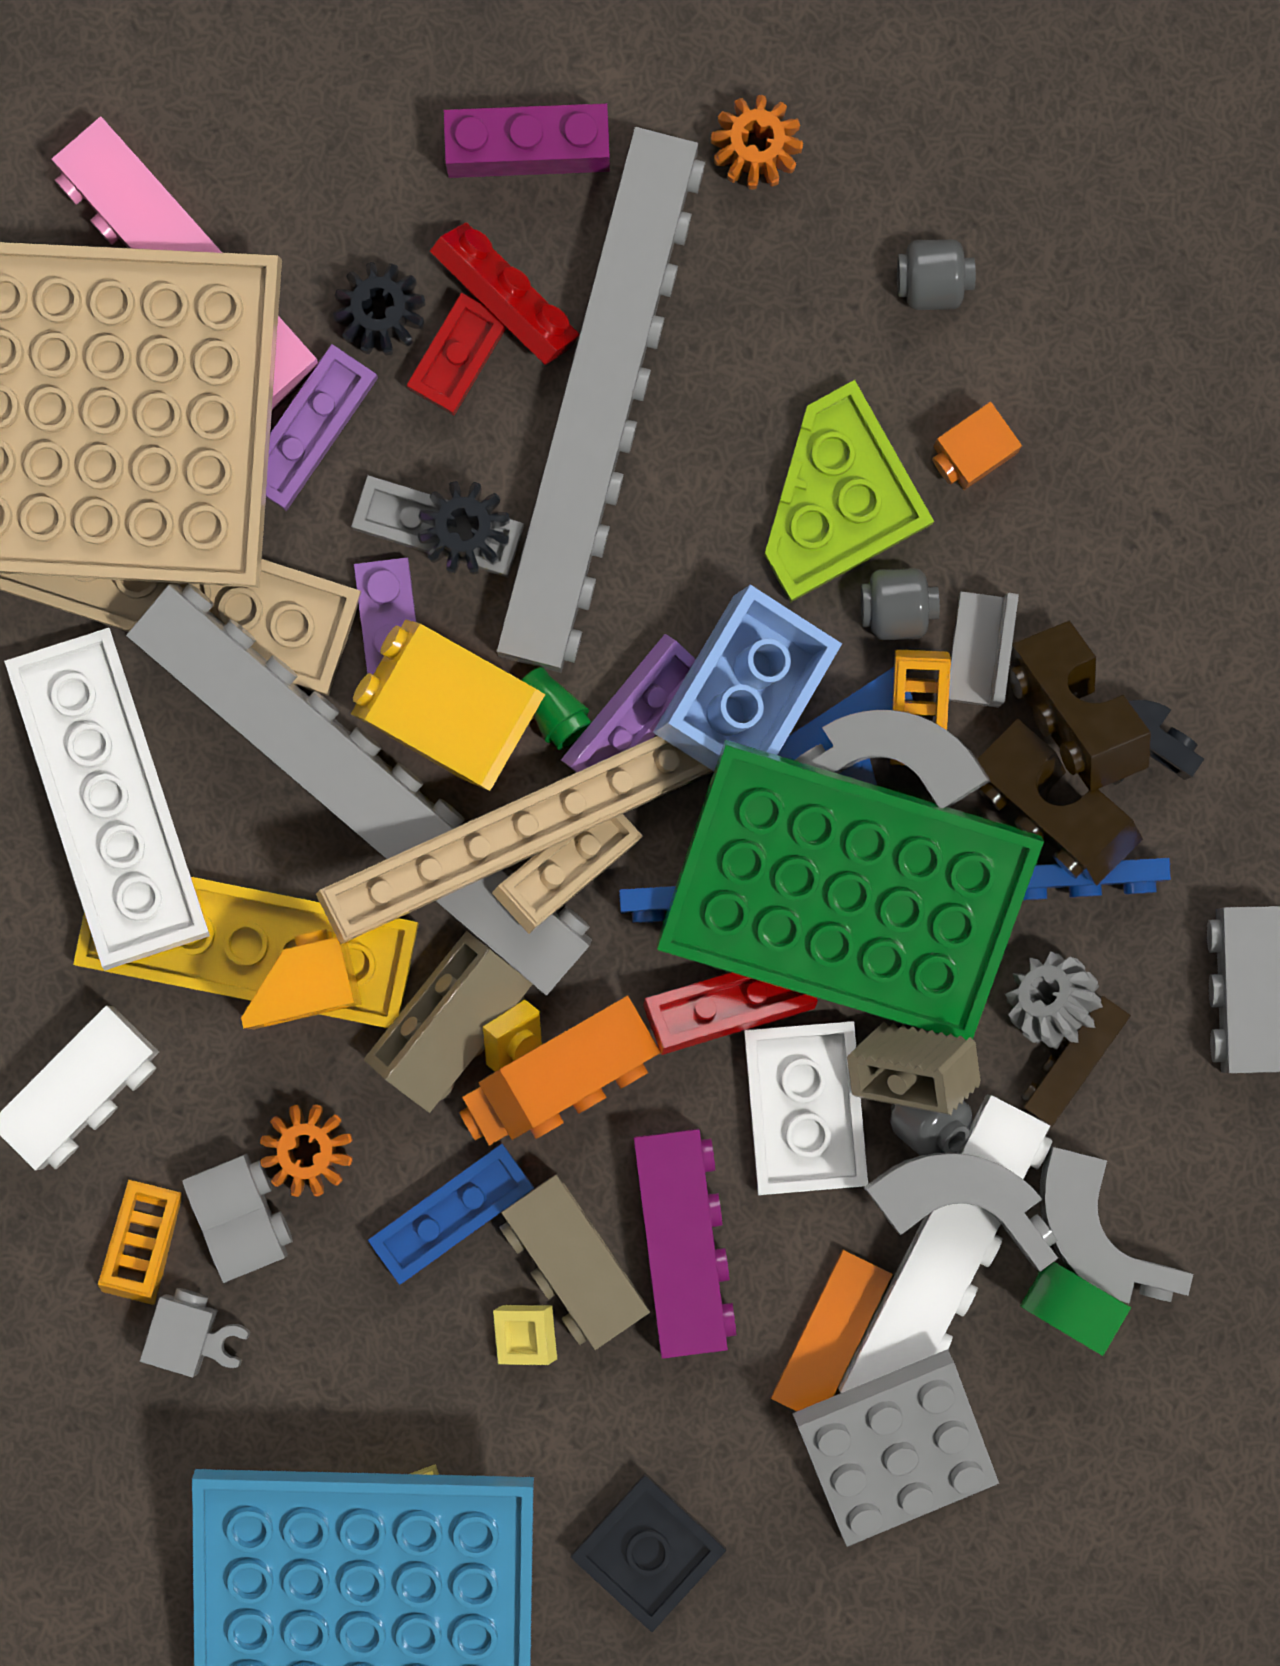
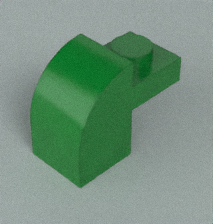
[1020,1262,1131,1356]

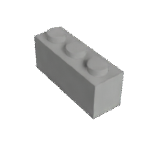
[1207,906,1280,1073]

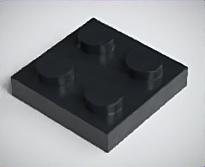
[570,1473,727,1632]

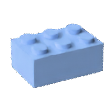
[653,585,842,771]

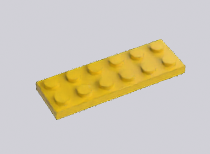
[73,877,419,1028]

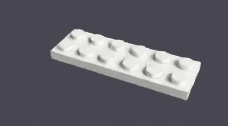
[4,628,210,971]

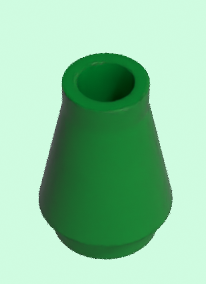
[521,667,592,750]

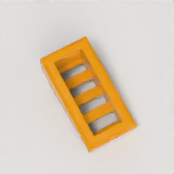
[890,650,951,765]
[98,1180,182,1305]

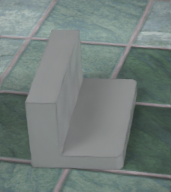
[949,591,1019,708]

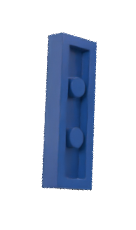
[368,1143,535,1285]

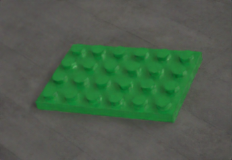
[657,740,1044,1040]

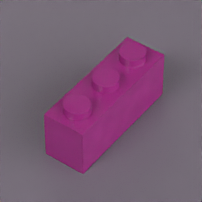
[444,103,610,178]

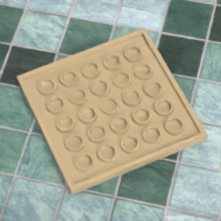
[0,242,282,588]

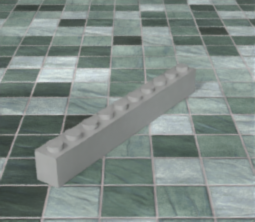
[497,127,706,673]
[126,583,592,996]

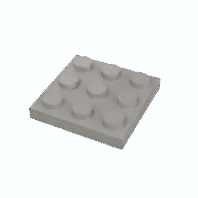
[792,1349,999,1547]

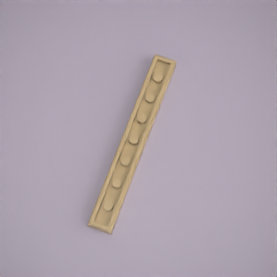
[316,736,714,944]

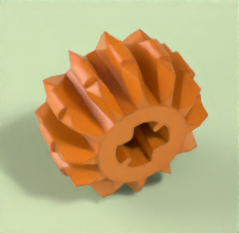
[711,95,803,190]
[260,1104,353,1197]

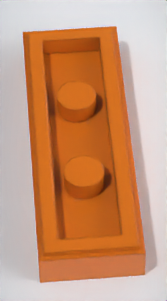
[770,1249,893,1411]

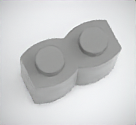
[182,1154,293,1283]

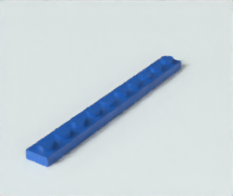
[620,858,1171,923]

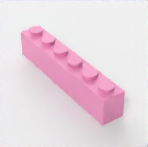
[52,116,318,410]

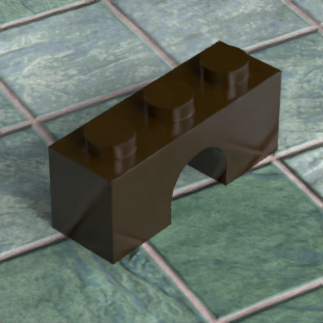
[1008,620,1151,792]
[977,719,1143,886]

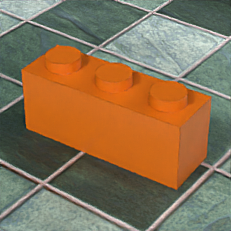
[478,996,660,1140]

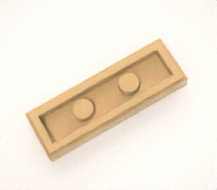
[492,814,643,934]

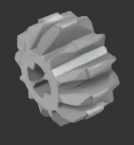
[1005,952,1103,1049]

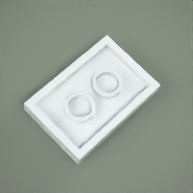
[744,1021,868,1195]

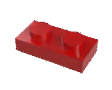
[406,293,507,416]

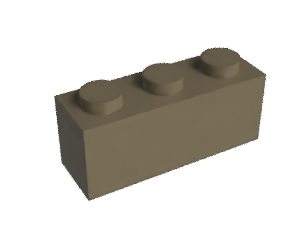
[363,931,533,1113]
[500,1173,650,1350]

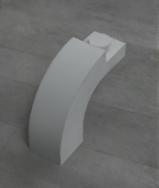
[794,710,990,808]
[1039,1146,1194,1304]
[864,1153,1058,1271]

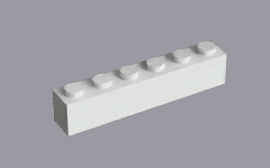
[838,1095,1052,1393]

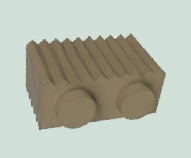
[847,1022,981,1115]

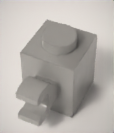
[140,1288,250,1378]

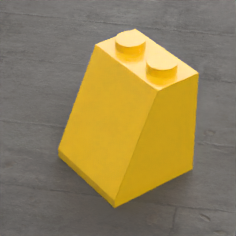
[351,619,545,791]

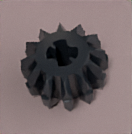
[333,262,426,356]
[418,481,510,575]

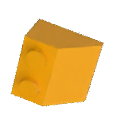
[241,929,362,1030]

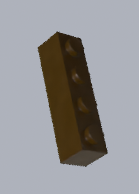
[1021,996,1131,1127]

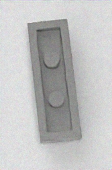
[351,475,524,578]

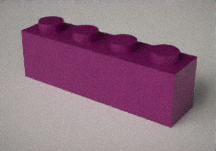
[634,1128,737,1359]

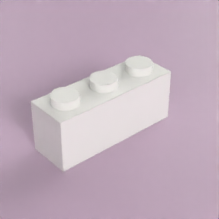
[0,1005,159,1170]

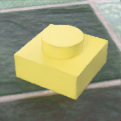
[493,1305,557,1365]

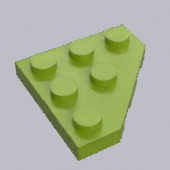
[764,380,934,603]

